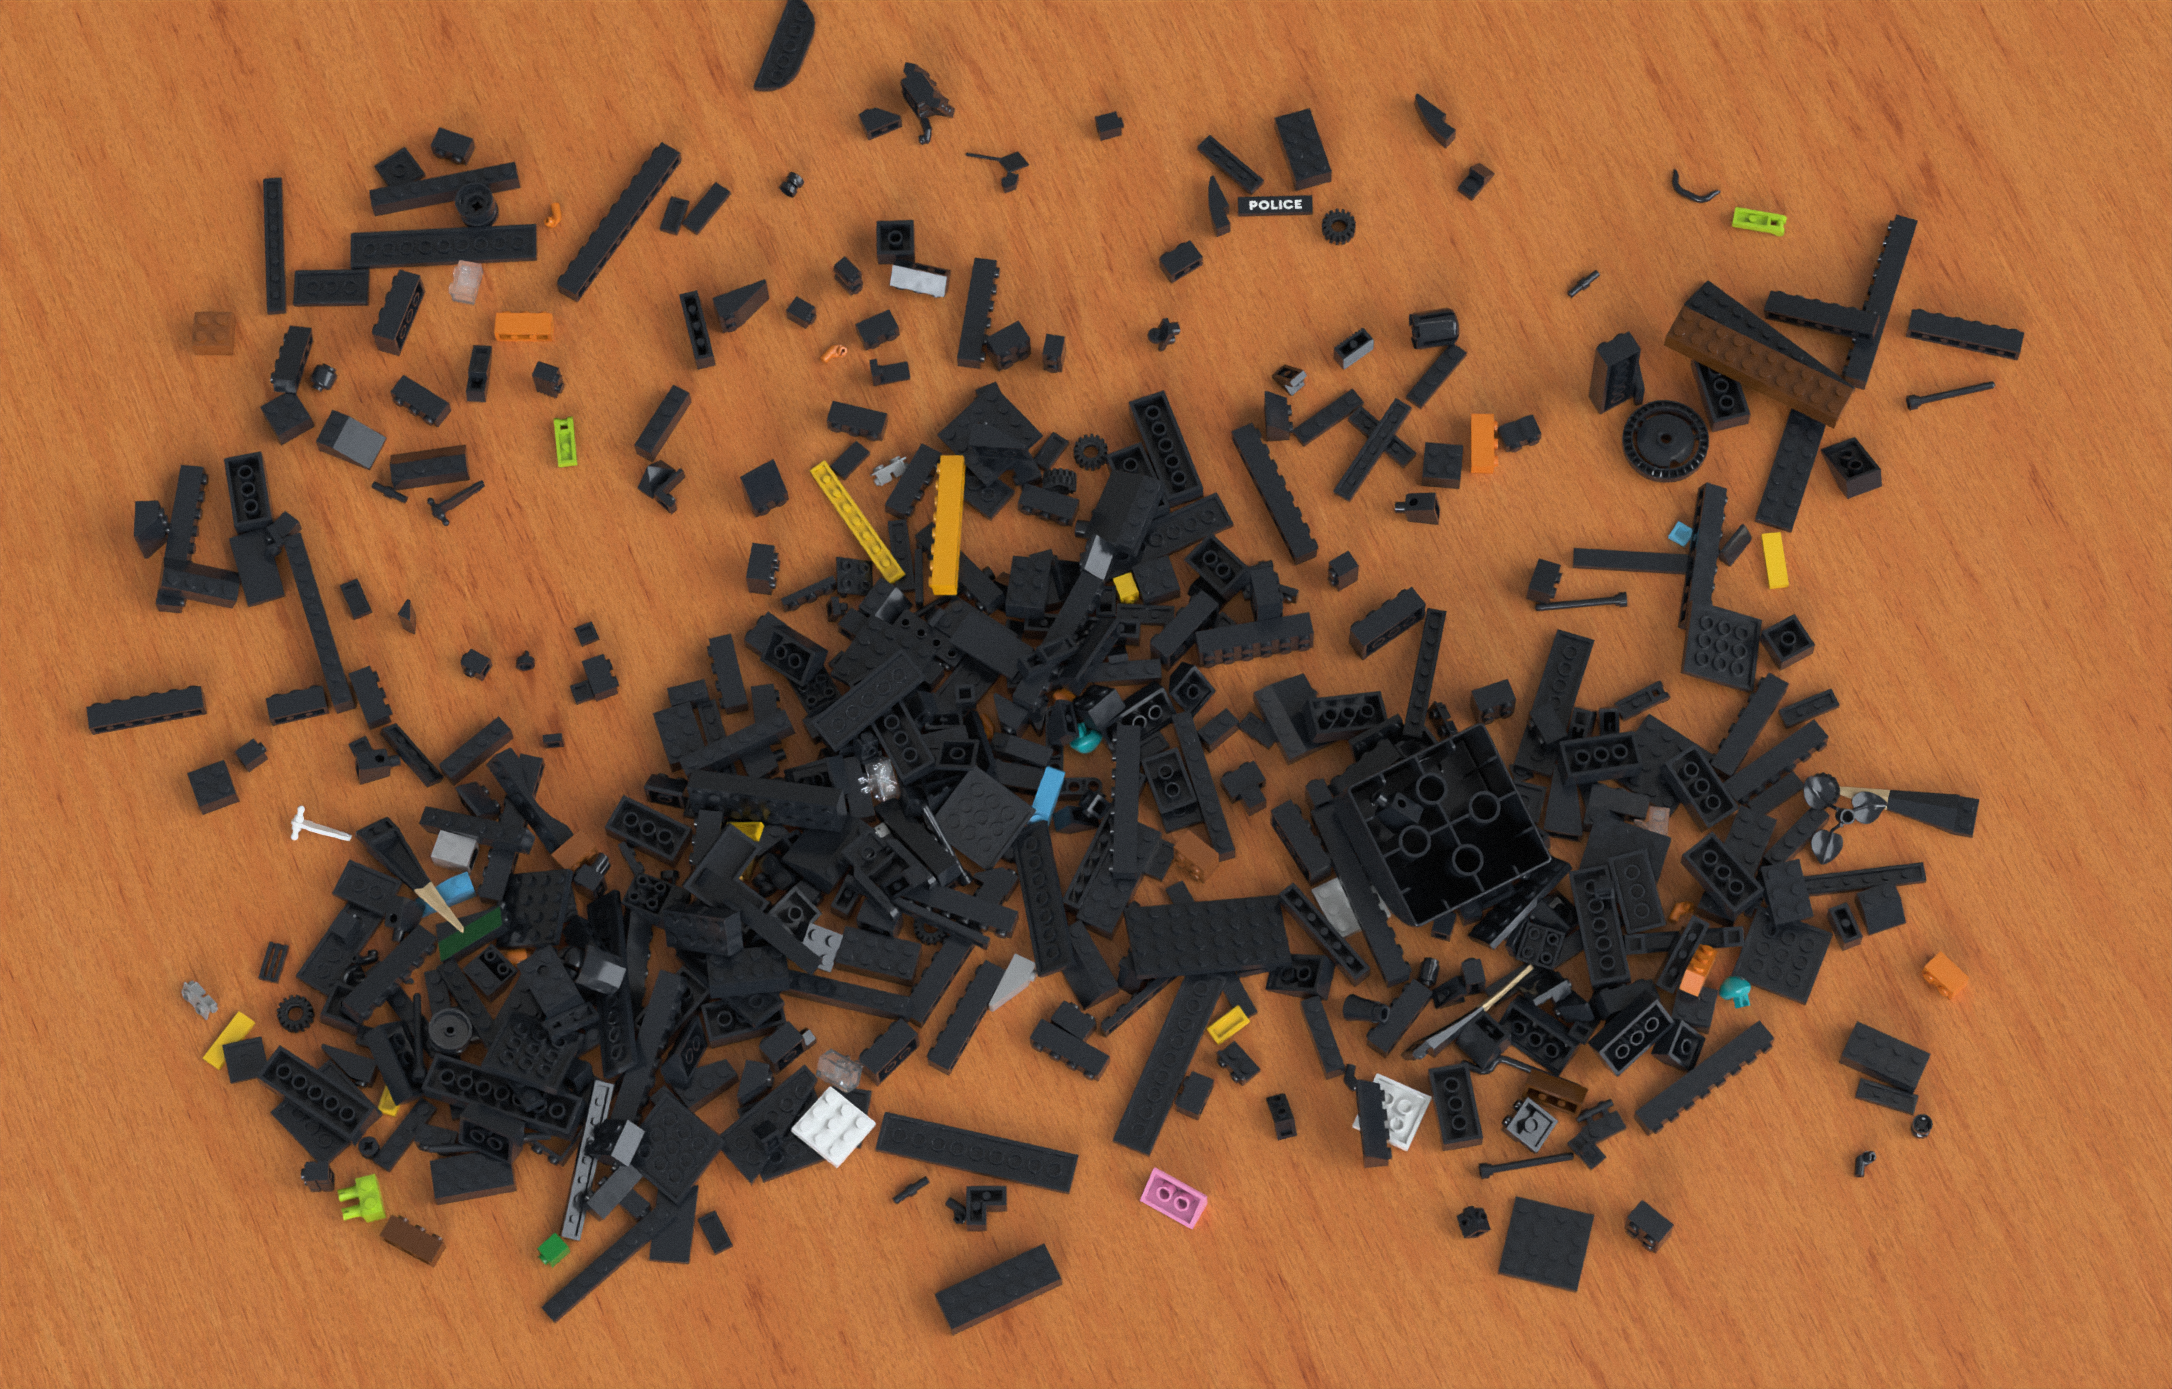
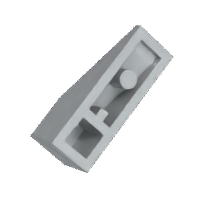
[989,954,1038,1012]

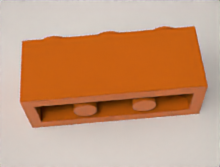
[494,311,554,342]
[1470,414,1498,474]
[1679,944,1718,997]

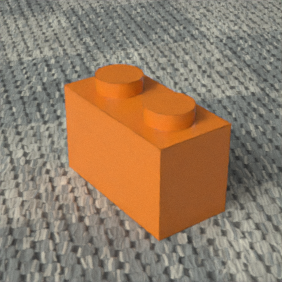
[1922,951,1969,1000]

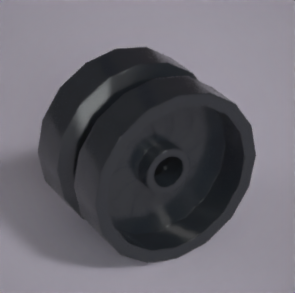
[428,1008,472,1058]

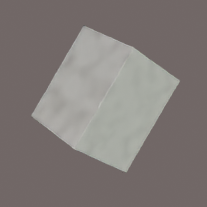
[431,830,480,875]

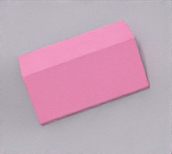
[1140,1168,1207,1229]

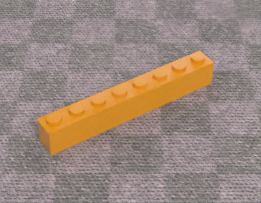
[929,455,966,595]

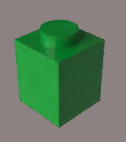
[537,1233,571,1268]

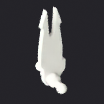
[291,806,352,841]

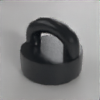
[516,650,535,671]
[660,870,680,885]

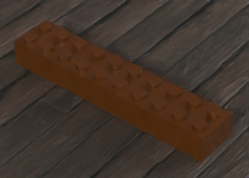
[1664,306,1854,429]

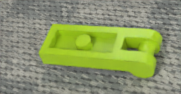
[1732,207,1787,236]
[554,416,578,468]

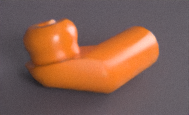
[544,203,562,228]
[820,345,847,364]
[980,713,996,741]
[1667,901,1695,924]

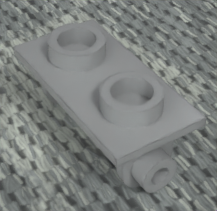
[870,456,909,486]
[181,980,218,1020]

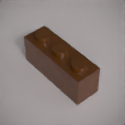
[1522,1068,1588,1118]
[380,1215,446,1268]

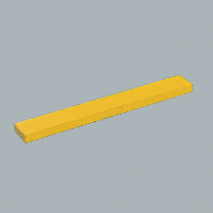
[809,460,906,584]

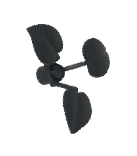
[1803,776,1888,865]

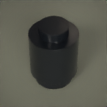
[1417,957,1440,988]

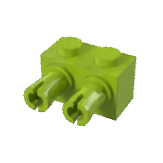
[337,1174,386,1223]

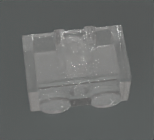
[449,260,483,305]
[858,756,900,802]
[1634,806,1670,836]
[816,1049,863,1093]

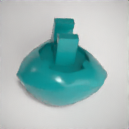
[1069,722,1102,754]
[1719,976,1751,1008]

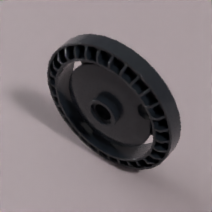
[1622,400,1709,483]

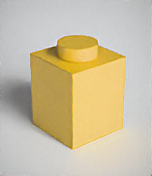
[1113,572,1139,604]

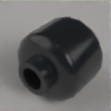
[309,363,338,392]

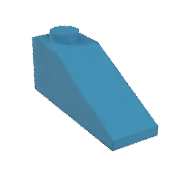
[1026,766,1066,826]
[415,871,477,918]

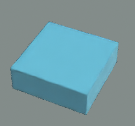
[1668,521,1692,548]

